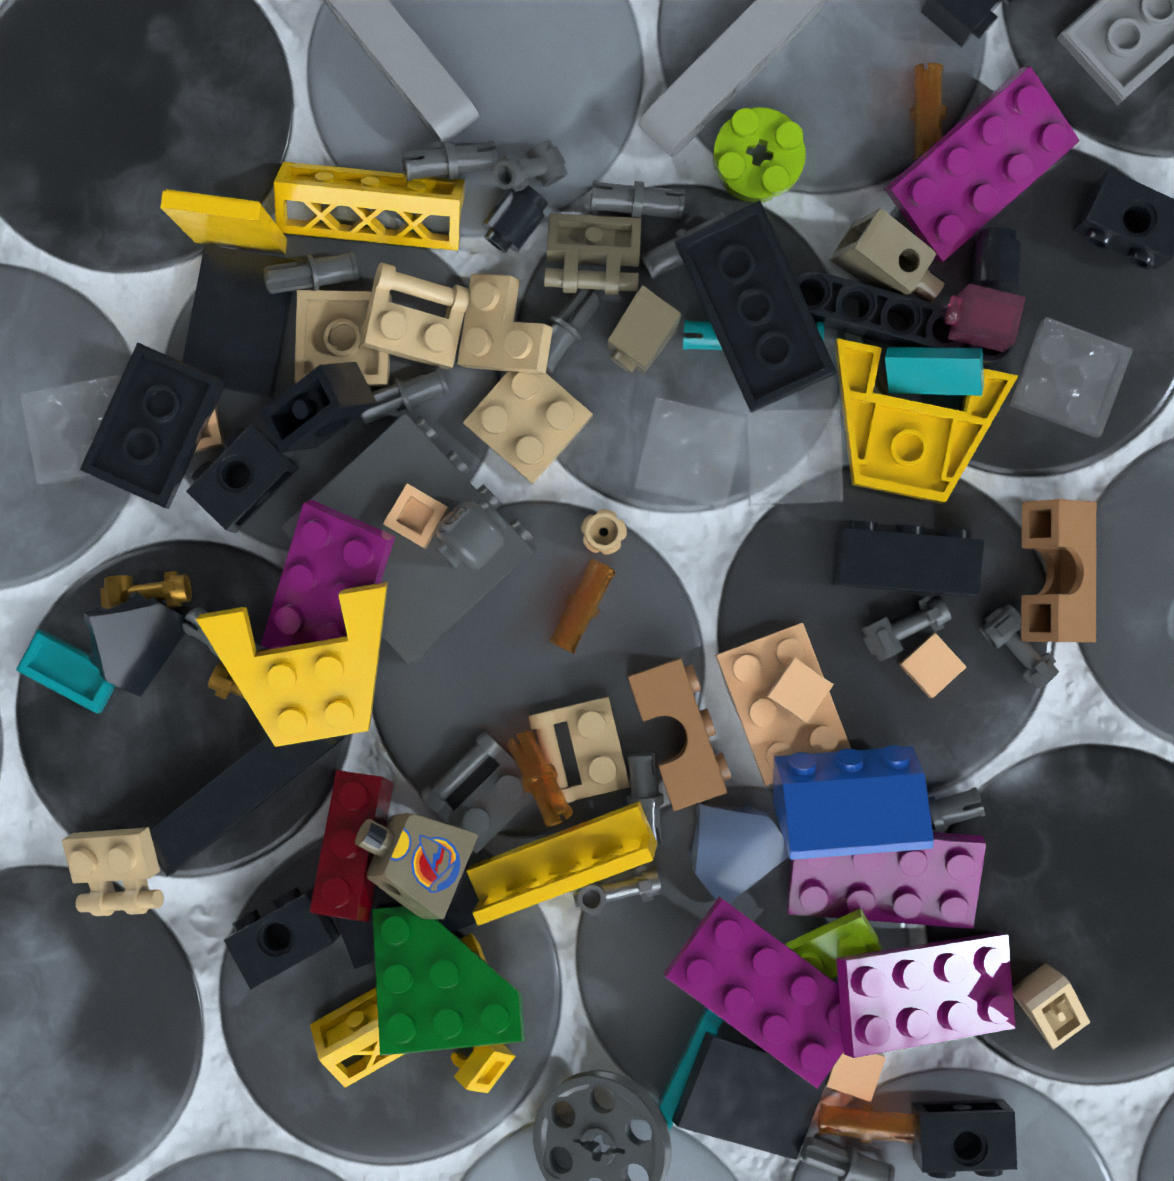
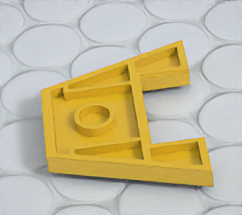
[834,338,1018,504]
[196,582,388,747]

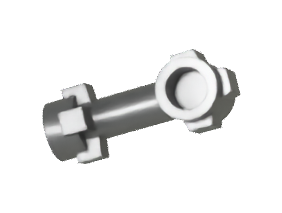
[573,864,662,916]

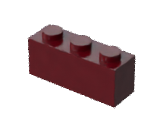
[309,770,394,922]

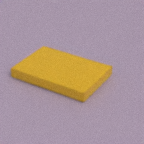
[160,189,287,255]

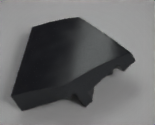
[84,591,192,697]

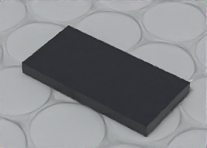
[675,200,838,413]

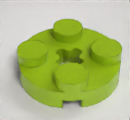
[713,107,806,203]

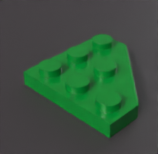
[372,906,525,1056]

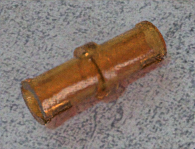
[910,63,947,161]
[548,559,617,654]
[506,731,573,826]
[818,1103,916,1145]

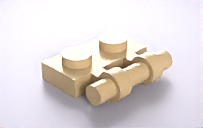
[61,827,164,916]

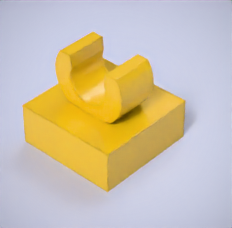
[451,1044,515,1093]

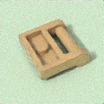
[360,262,470,370]
[528,696,630,807]

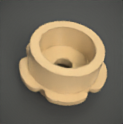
[581,509,627,555]

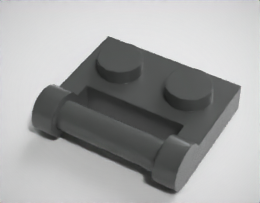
[418,729,543,854]

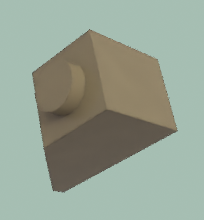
[607,285,681,375]

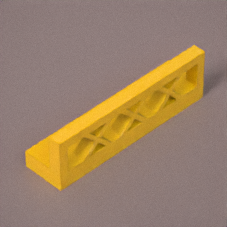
[274,161,465,251]
[466,801,657,926]
[310,933,487,1088]

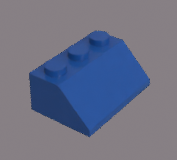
[773,745,934,860]

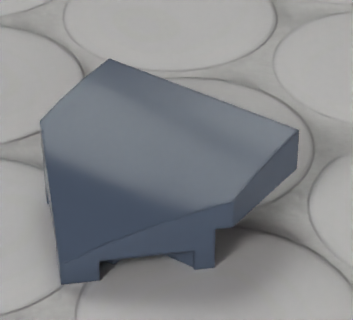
[688,801,789,903]

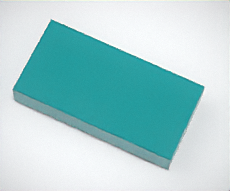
[885,347,984,396]
[16,629,116,713]

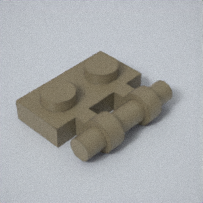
[544,213,642,296]

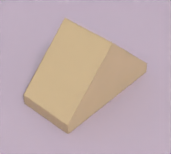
[1012,963,1090,1050]

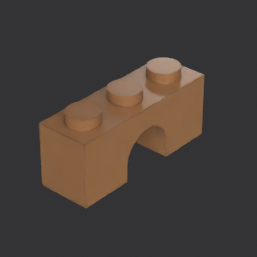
[1021,499,1097,643]
[627,658,732,811]

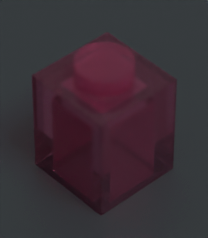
[945,284,1026,352]

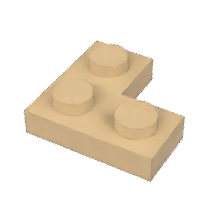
[457,274,553,374]

